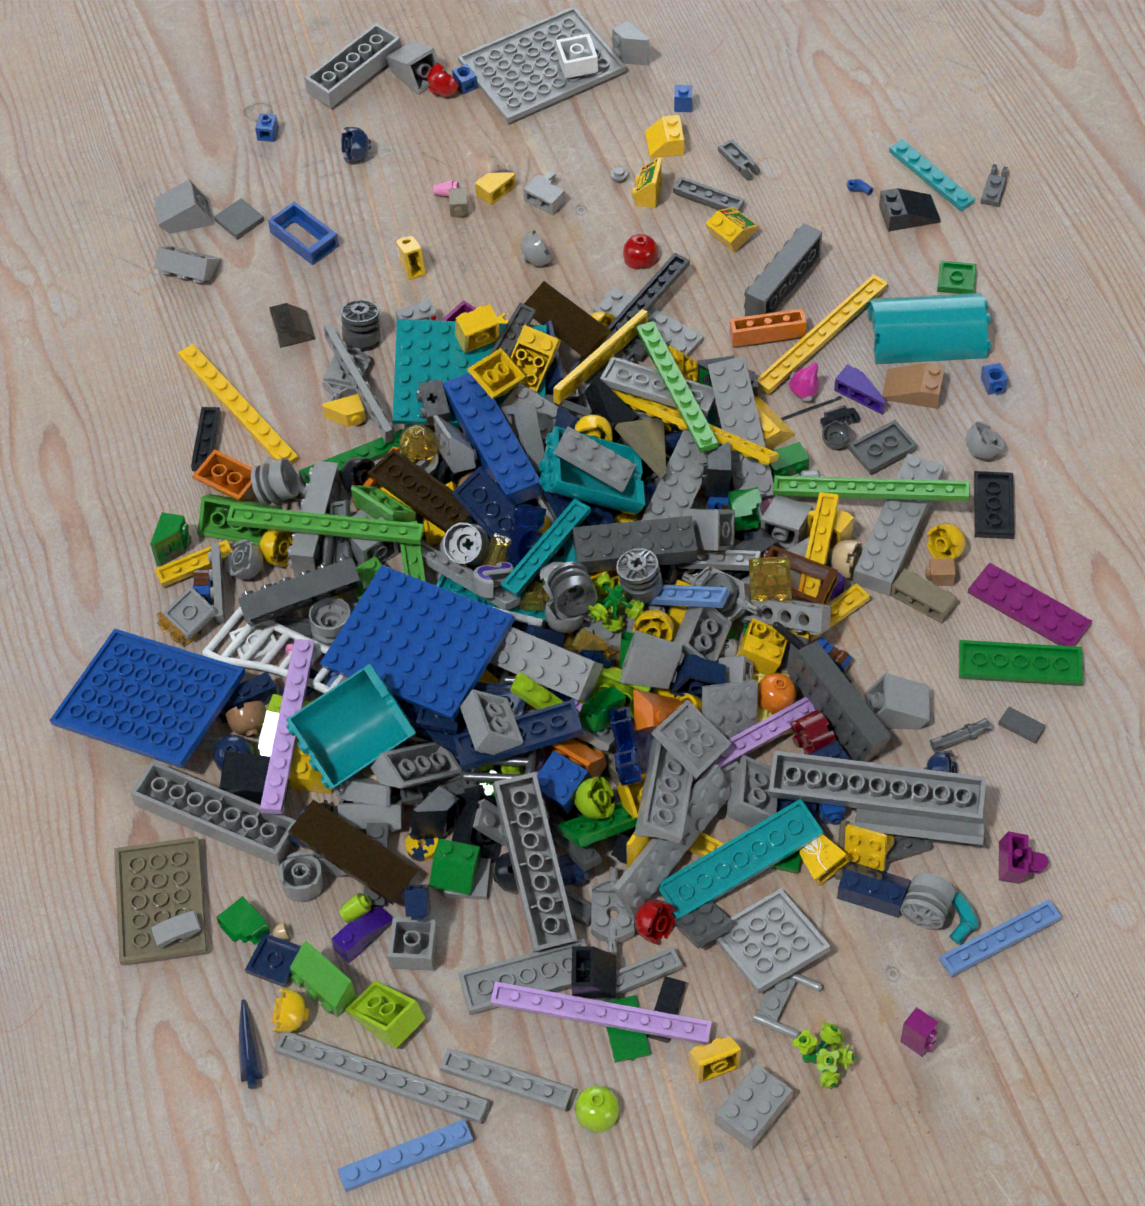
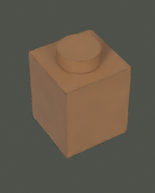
[925,558,955,586]

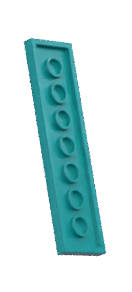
[657,798,824,920]

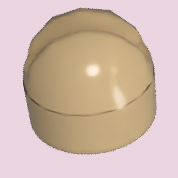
[273,922,290,940]

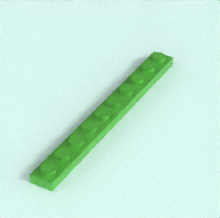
[636,321,719,453]
[773,476,970,501]
[227,505,424,545]

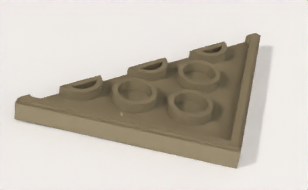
[615,417,666,479]

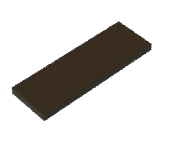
[524,281,611,359]
[367,448,474,533]
[288,799,418,905]

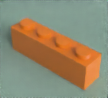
[729,308,806,347]

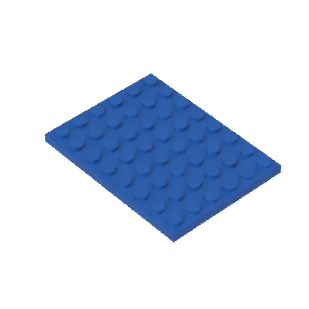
[320,565,515,721]
[49,628,246,769]

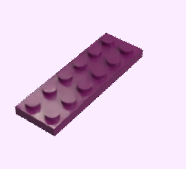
[968,562,1092,646]

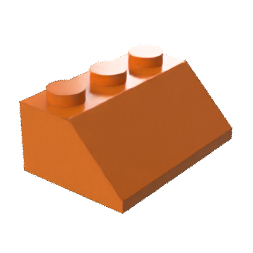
[192,449,256,501]
[633,690,683,734]
[540,738,607,778]

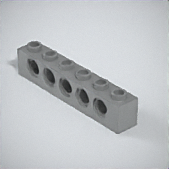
[727,592,831,635]

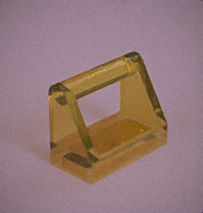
[483,533,513,566]
[572,628,613,653]

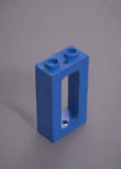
[268,201,339,265]

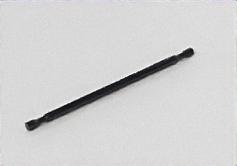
[781,396,842,421]

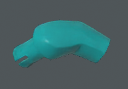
[949,892,978,945]

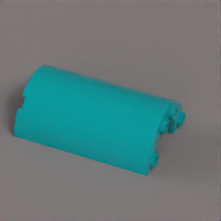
[867,293,991,364]

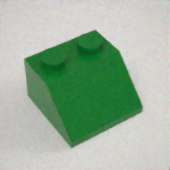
[429,838,481,896]

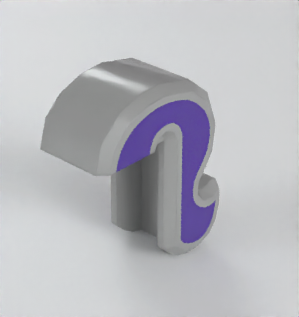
[472,562,514,599]

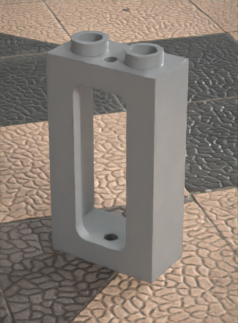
[502,402,544,476]

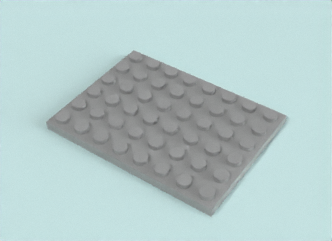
[458,6,626,123]

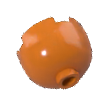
[757,673,797,715]

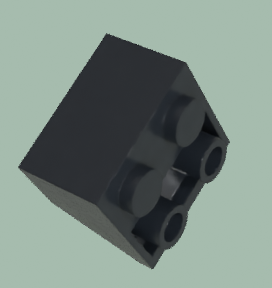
[410,786,459,840]
[571,946,616,998]

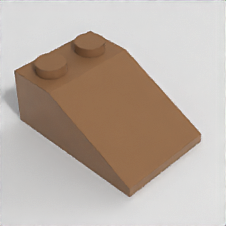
[882,363,945,409]

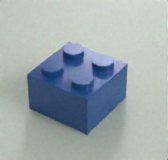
[537,751,591,814]

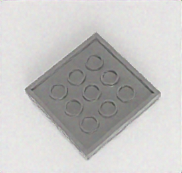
[714,888,831,994]

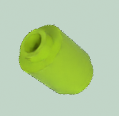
[339,893,372,923]

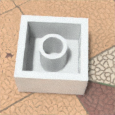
[556,34,598,79]

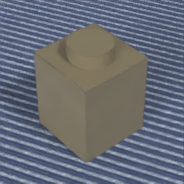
[449,188,468,217]

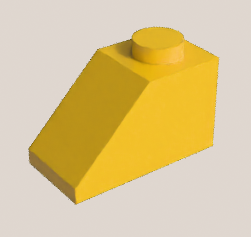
[475,172,516,205]
[322,394,366,427]

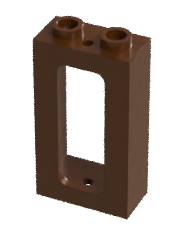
[754,545,839,605]

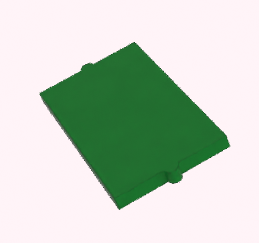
[605,995,650,1063]

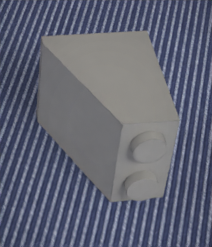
[386,41,439,94]
[154,179,214,234]
[761,495,813,550]
[681,508,735,551]
[620,630,684,689]
[866,673,931,730]

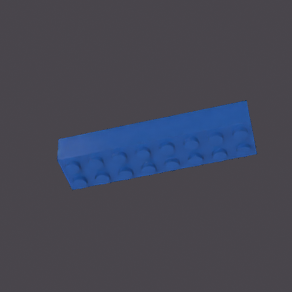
[443,373,542,505]

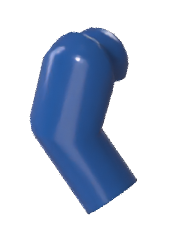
[847,179,873,195]

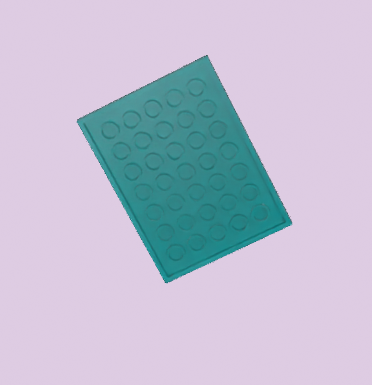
[392,319,547,426]

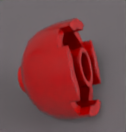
[427,62,460,97]
[623,234,658,270]
[635,899,676,944]

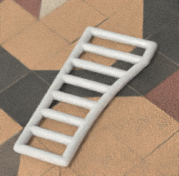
[202,607,343,694]

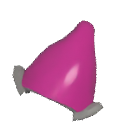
[789,363,819,401]

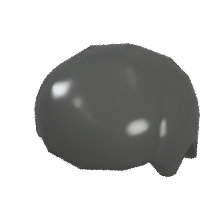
[822,420,851,449]

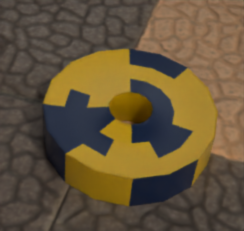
[405,833,438,861]

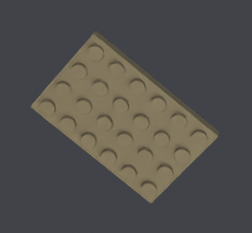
[114,837,207,965]

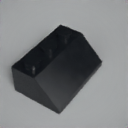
[452,788,501,863]

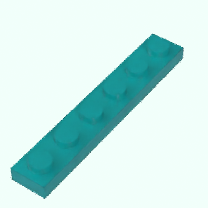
[889,139,975,212]
[501,499,591,598]

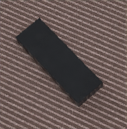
[646,976,686,1043]

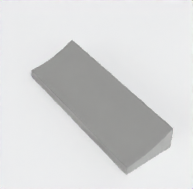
[634,737,693,844]
[855,808,985,845]

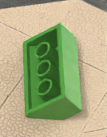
[197,494,282,546]

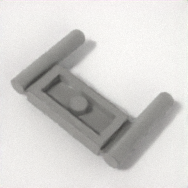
[753,973,822,1039]

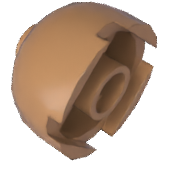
[225,701,266,738]

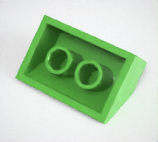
[351,485,417,522]
[290,941,356,1017]

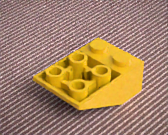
[510,325,562,392]

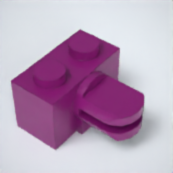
[999,831,1048,884]

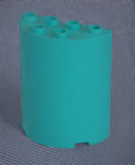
[539,426,645,515]
[286,664,416,789]

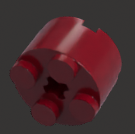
[790,710,836,755]

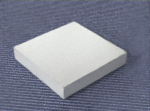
[229,623,281,661]

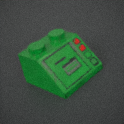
[150,512,192,566]

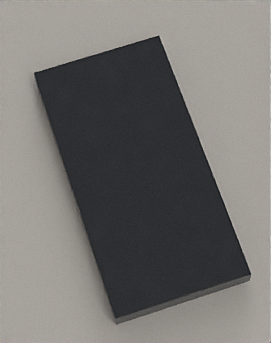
[973,471,1014,539]

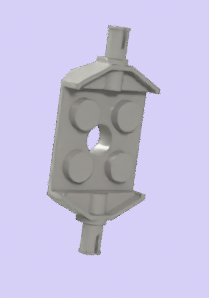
[322,347,371,402]
[682,566,760,621]
[591,867,635,955]

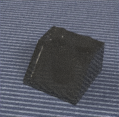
[269,303,315,348]

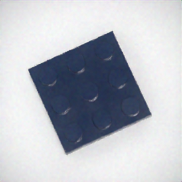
[545,492,616,536]

